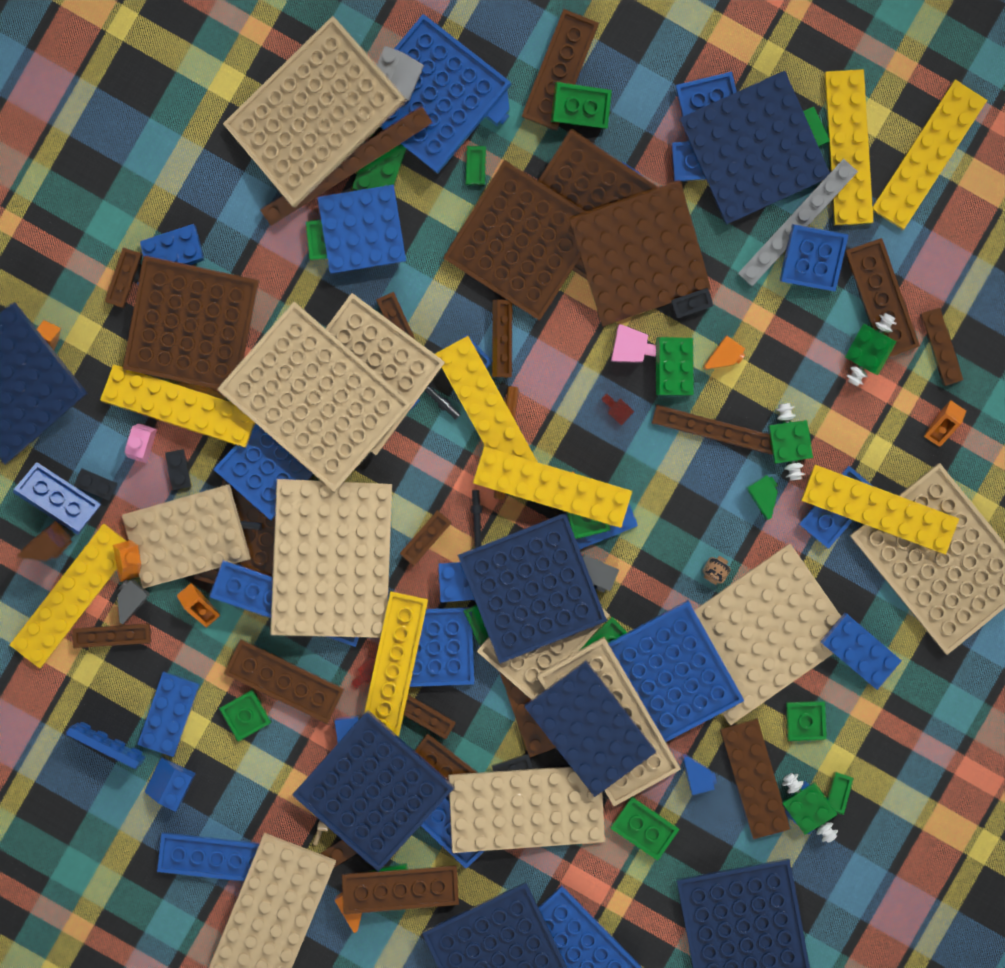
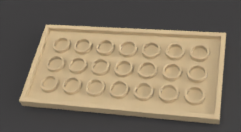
[537,637,681,806]
[448,766,605,853]
[209,833,336,968]

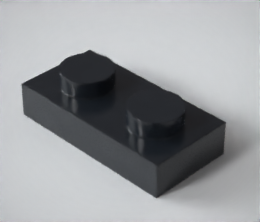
[671,288,714,319]
[165,449,192,490]
[74,468,118,501]
[491,753,533,772]

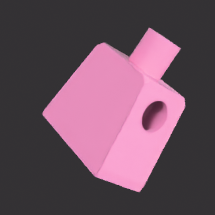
[611,324,656,363]
[124,423,157,463]

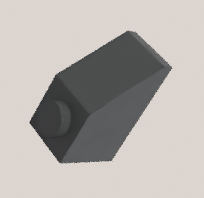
[582,554,619,593]
[117,579,151,625]

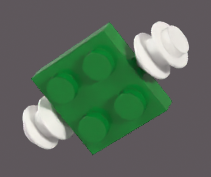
[845,313,897,386]
[768,403,813,481]
[782,773,838,843]

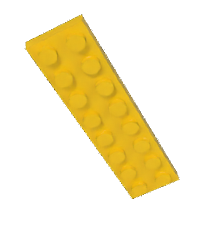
[824,69,873,226]
[873,79,987,230]
[435,336,537,462]
[100,364,255,448]
[473,446,632,528]
[801,465,959,555]
[10,524,126,668]
[364,591,428,737]

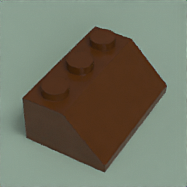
[16,521,75,561]

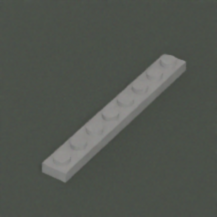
[738,159,858,286]

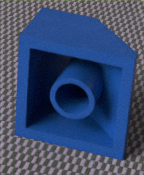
[144,757,196,812]

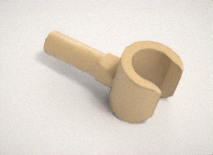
[313,820,329,846]

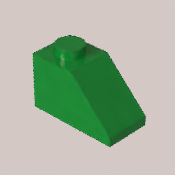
[745,475,778,520]

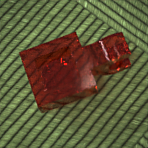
[601,394,634,425]
[351,656,376,689]

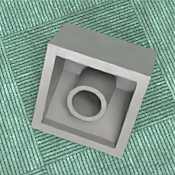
[377,46,424,101]

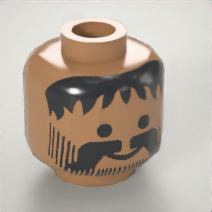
[702,556,731,585]

